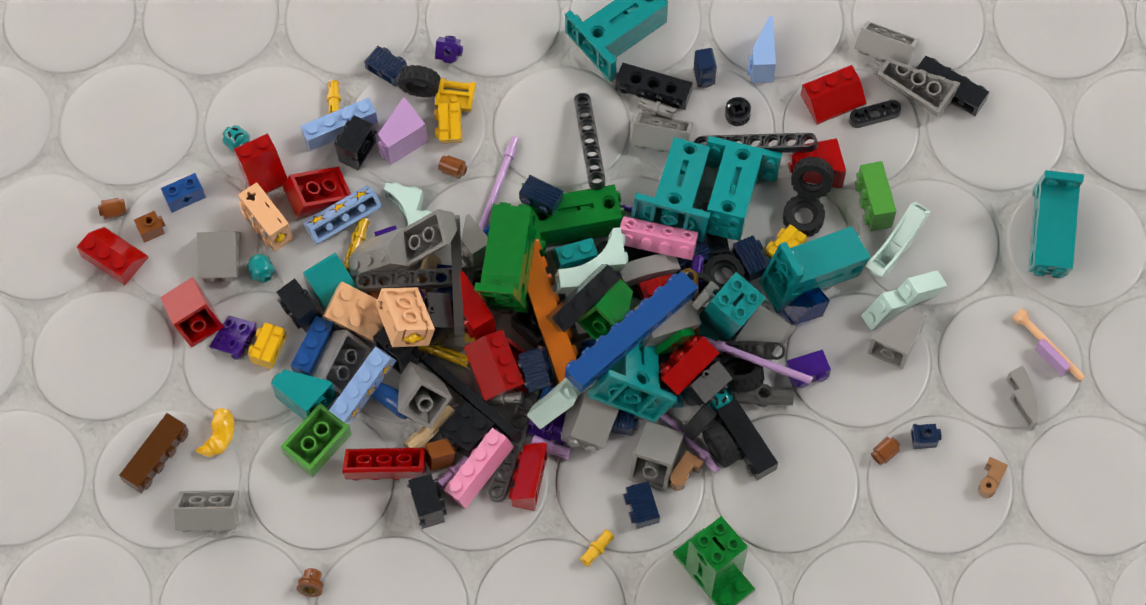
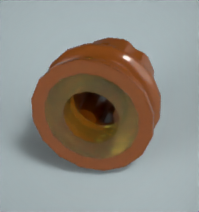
[296,568,324,597]

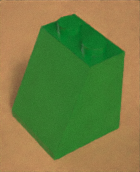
[577,279,633,341]

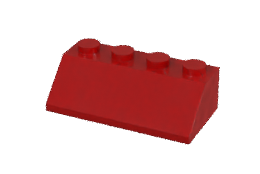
[342,447,426,481]

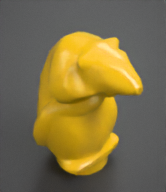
[196,408,235,457]

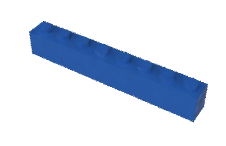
[565,271,698,393]

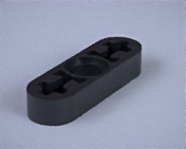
[849,100,901,128]

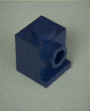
[911,424,942,449]

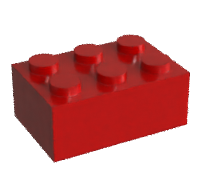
[659,334,719,395]

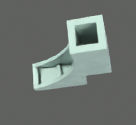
[384,182,432,261]
[866,202,931,277]
[555,227,628,294]
[861,270,948,331]
[527,378,596,429]

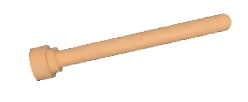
[1012,308,1085,381]

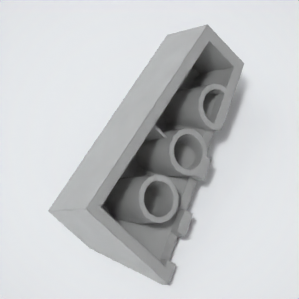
[877,59,960,118]

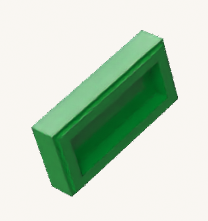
[654,328,695,355]

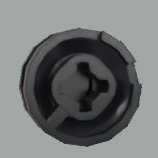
[725,97,751,126]

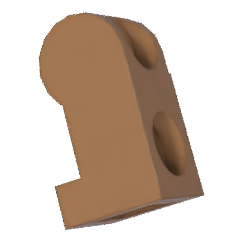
[670,451,704,491]
[978,457,1008,498]

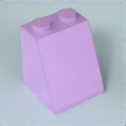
[377,98,428,165]

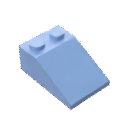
[747,16,776,83]

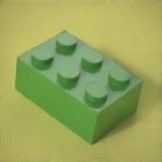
[854,161,897,232]
[280,403,352,477]

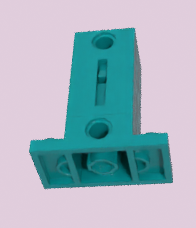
[565,0,668,82]
[706,136,783,241]
[630,137,710,242]
[1028,170,1084,278]
[759,226,871,313]
[694,272,766,340]
[588,342,677,422]

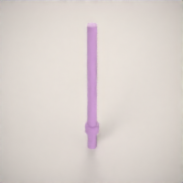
[479,136,519,230]
[704,336,813,384]
[660,412,721,474]

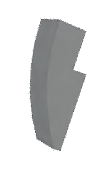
[620,254,681,287]
[1006,365,1038,431]

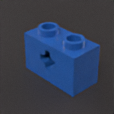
[161,173,206,213]

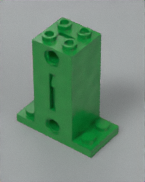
[522,183,625,258]
[474,202,539,313]
[673,516,755,605]

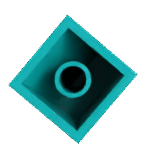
[550,238,598,271]
[303,252,359,312]
[271,369,336,420]

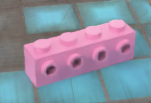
[620,216,698,260]
[444,428,514,509]

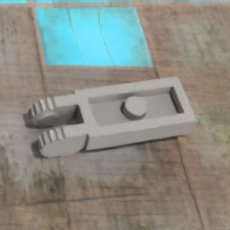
[692,281,719,310]

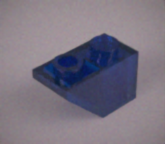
[782,287,830,325]

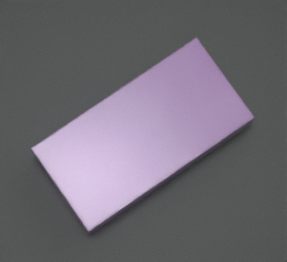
[1035,338,1070,377]

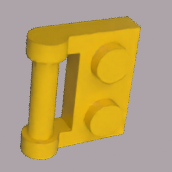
[434,78,476,113]

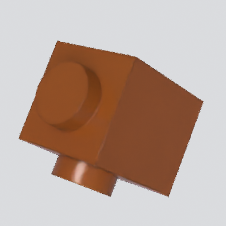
[134,210,166,243]
[425,438,456,471]

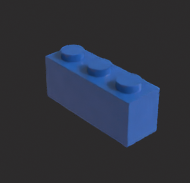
[291,316,335,376]

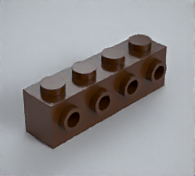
[119,413,189,494]

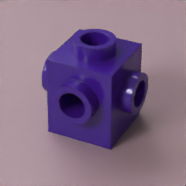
[435,36,463,63]

